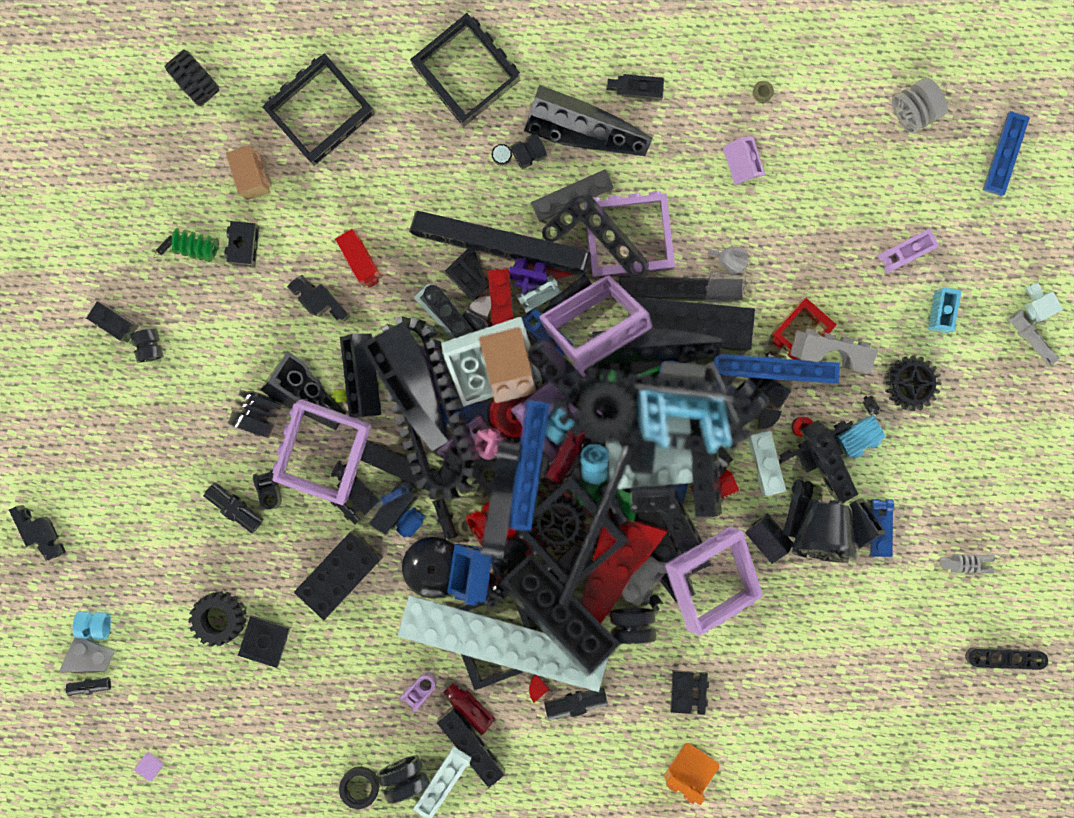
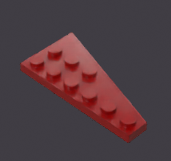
[581,512,668,624]

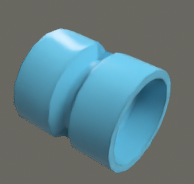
[545,408,576,445]
[581,444,609,485]
[73,611,111,640]

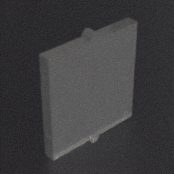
[705,271,747,307]

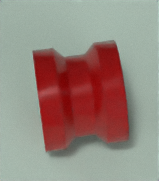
[791,417,813,437]

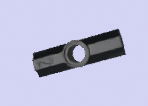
[203,482,264,534]
[544,687,608,721]

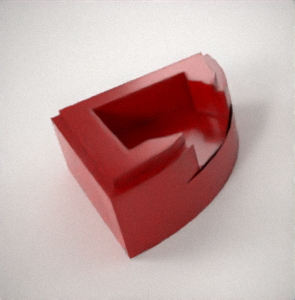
[529,674,550,703]

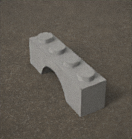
[790,329,878,374]

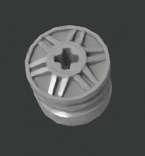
[892,77,948,134]

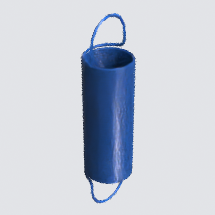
[376,486,408,507]

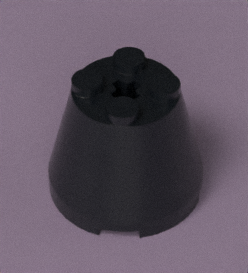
[792,499,857,563]

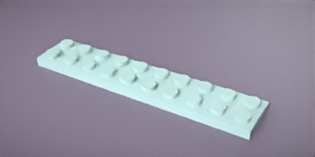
[398,595,608,692]

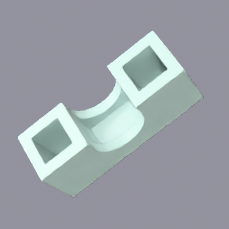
[748,431,786,496]

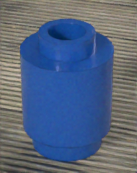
[396,507,426,538]

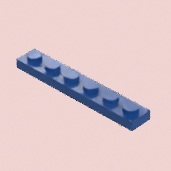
[713,354,840,384]
[508,400,550,530]

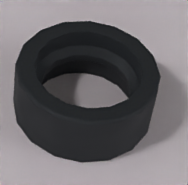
[339,766,380,810]

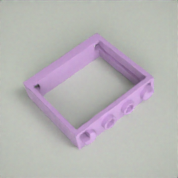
[584,191,675,279]
[539,275,652,371]
[272,399,372,505]
[665,527,763,636]

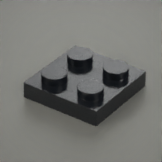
[238,615,291,668]

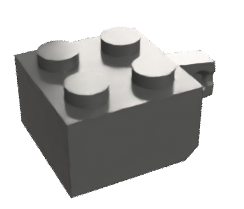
[660,361,720,397]

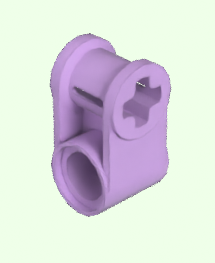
[399,672,437,712]

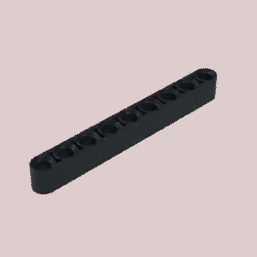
[409,211,591,275]

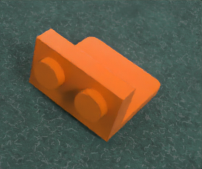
[664,743,719,806]

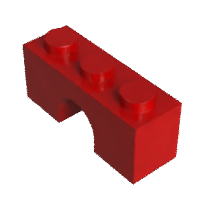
[488,269,513,326]

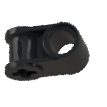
[253,469,282,510]

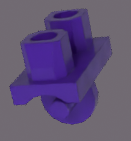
[509,258,548,294]

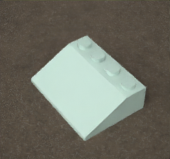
[442,317,542,407]
[605,416,693,489]

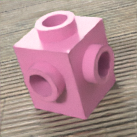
[471,428,507,459]

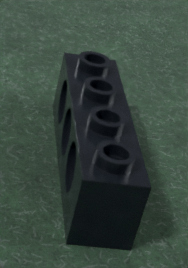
[800,420,858,504]
[690,431,722,518]
[659,491,711,574]
[437,706,505,788]

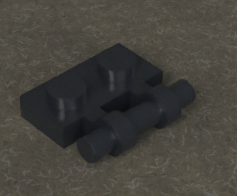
[331,476,380,525]
[670,670,709,715]

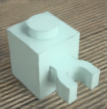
[1024,283,1063,323]

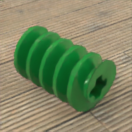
[172,228,219,262]

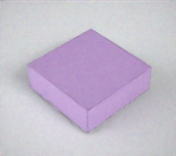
[134,752,165,782]

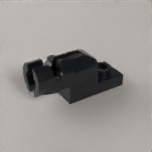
[287,275,351,322]
[9,505,66,561]

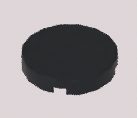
[491,538,528,577]

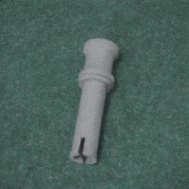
[1007,309,1059,366]

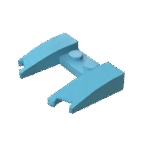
[636,390,731,452]

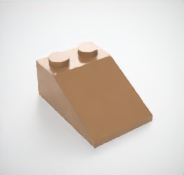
[479,327,536,403]

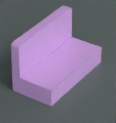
[723,136,765,185]

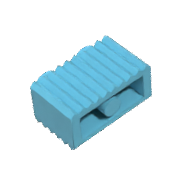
[927,288,961,333]
[834,415,886,459]

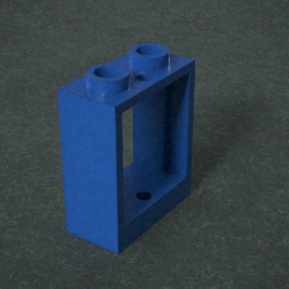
[447,544,492,605]

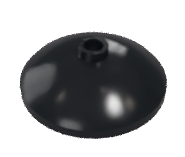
[402,537,454,598]

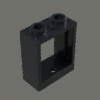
[368,481,418,536]

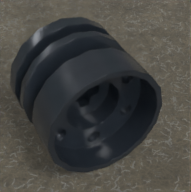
[228,390,282,438]

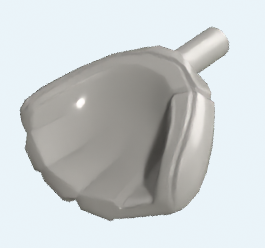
[708,247,748,274]

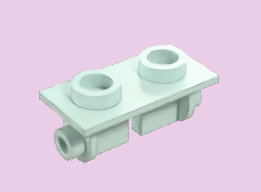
[516,275,562,313]

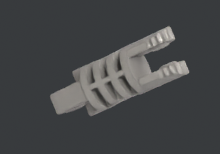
[940,554,995,573]

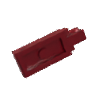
[546,426,586,485]
[443,683,496,736]

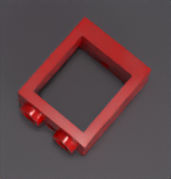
[334,228,382,288]
[770,298,837,360]

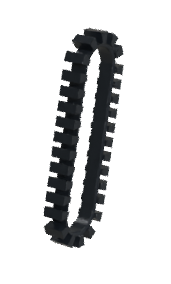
[381,316,480,500]
[554,367,754,453]

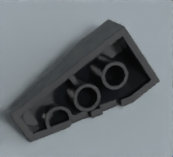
[260,351,346,430]

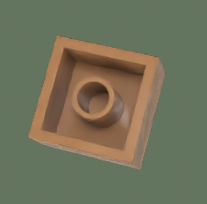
[226,145,272,200]

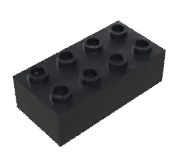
[293,530,383,621]

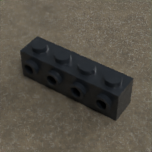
[340,333,381,418]

